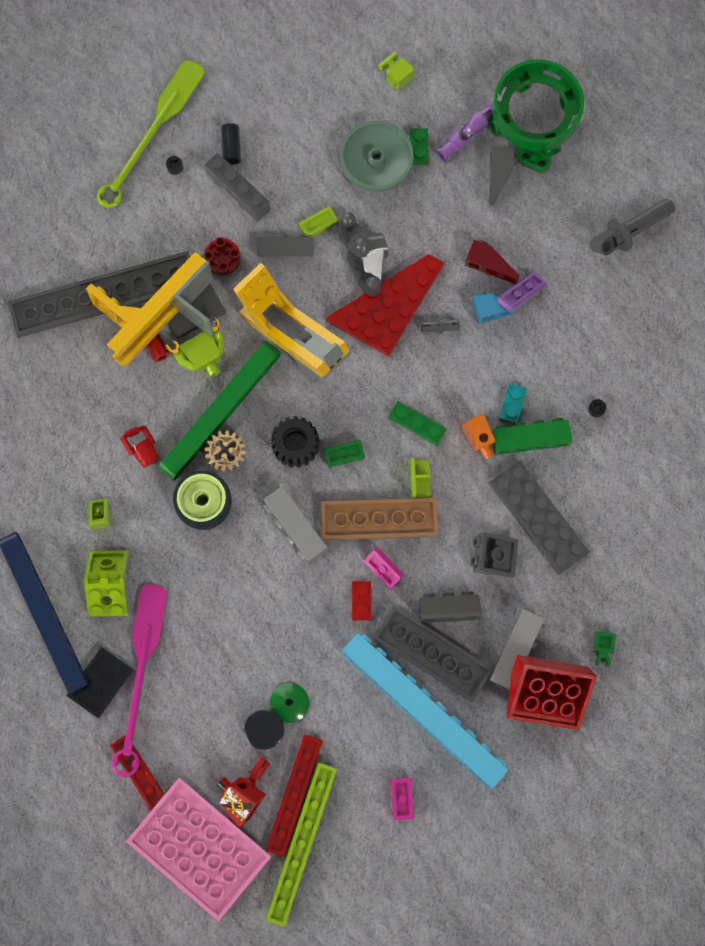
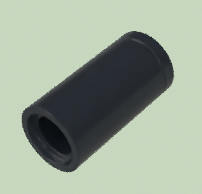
[221,123,241,165]

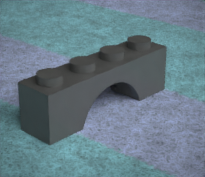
[205,153,271,222]

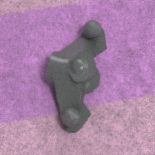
[339,212,388,296]

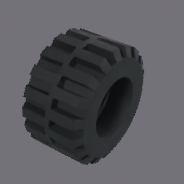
[271,416,319,468]

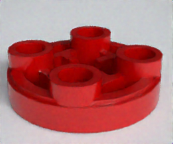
[204,237,241,276]

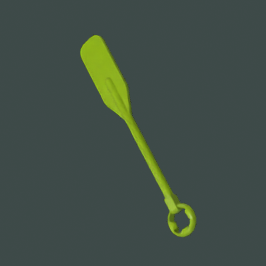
[97,60,205,208]

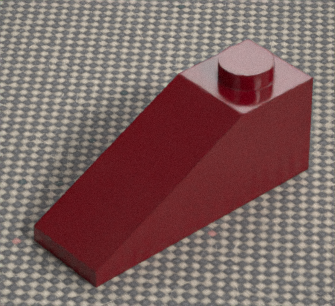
[465,240,520,285]

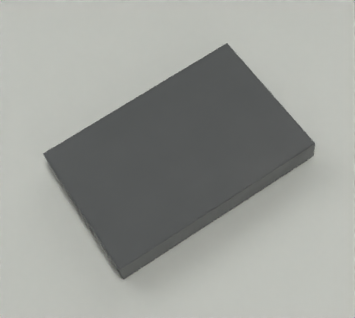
[168,284,226,339]

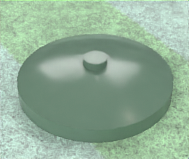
[340,121,413,192]

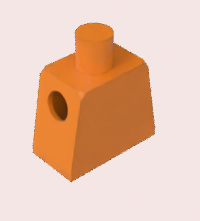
[461,414,495,459]

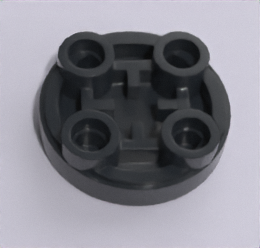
[244,709,285,750]

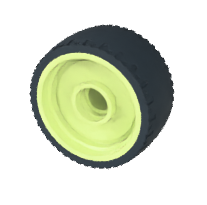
[173,470,232,530]

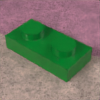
[409,128,429,165]

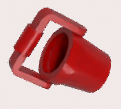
[121,425,160,468]

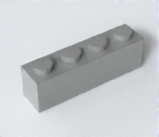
[263,486,328,564]
[488,609,545,691]

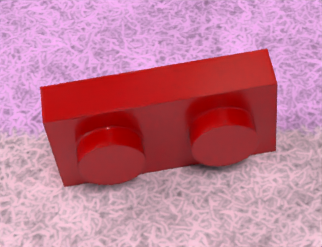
[352,581,372,621]

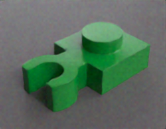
[593,631,616,667]

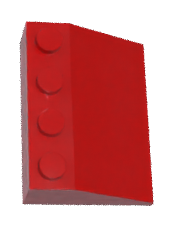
[506,654,597,730]

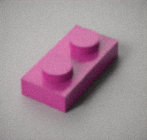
[364,547,404,589]
[391,778,414,820]

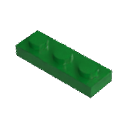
[388,401,447,446]

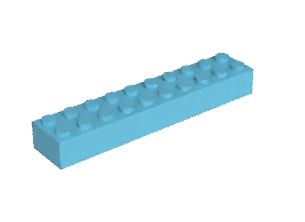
[342,633,509,789]

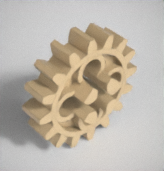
[205,431,247,473]

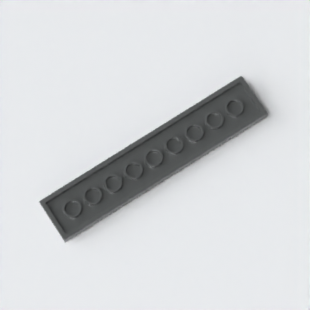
[8,251,190,338]

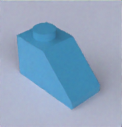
[472,292,515,324]

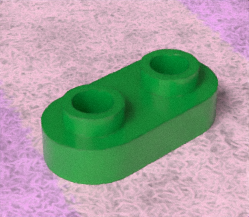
[516,147,551,173]

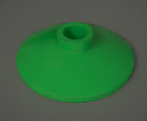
[270,683,309,723]

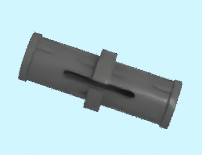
[422,319,460,333]

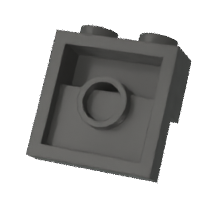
[470,532,519,578]

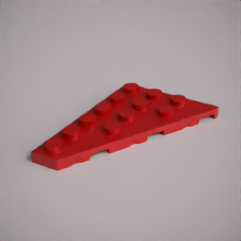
[326,254,445,357]

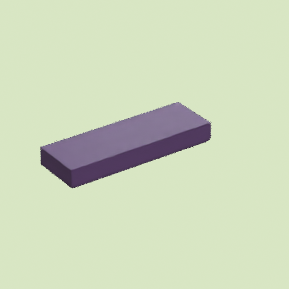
[497,272,547,313]

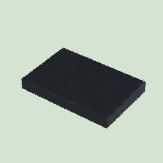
[66,647,134,719]

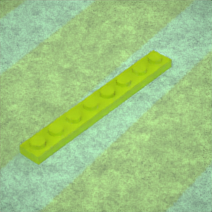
[266,763,337,927]

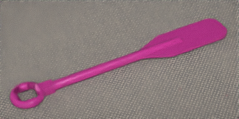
[112,584,167,777]

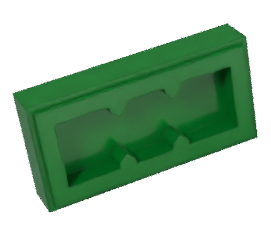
[324,440,365,468]

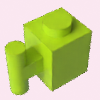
[378,52,415,91]

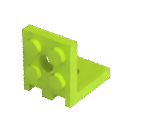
[84,550,129,617]

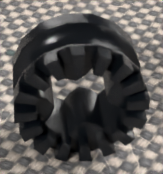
[166,156,183,175]
[588,399,606,418]

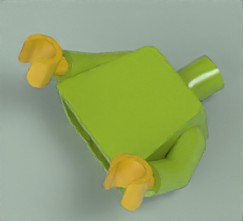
[166,317,224,377]

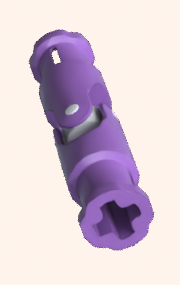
[436,102,493,163]

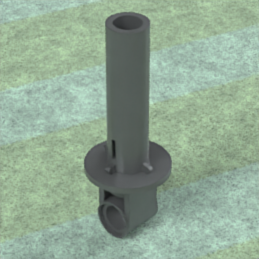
[590,198,675,255]

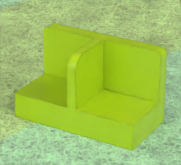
[410,458,431,499]

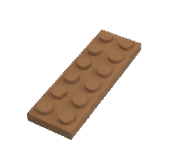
[321,498,438,541]

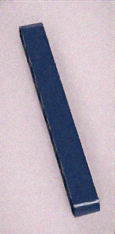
[0,531,89,694]

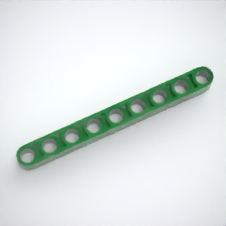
[159,341,281,480]

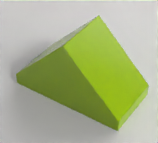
[88,498,113,531]

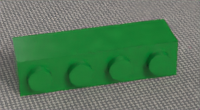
[492,418,572,455]

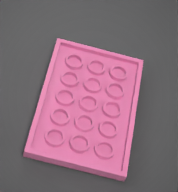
[126,777,271,922]

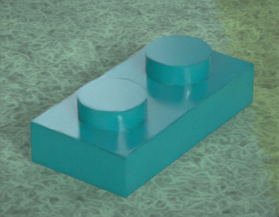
[499,383,527,424]

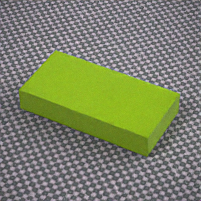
[298,206,339,237]

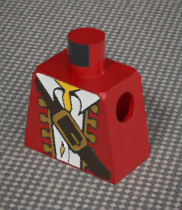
[217,777,266,827]

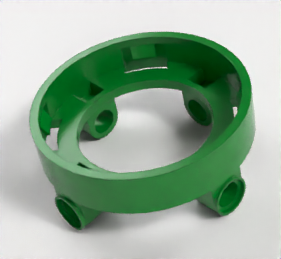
[491,59,584,157]

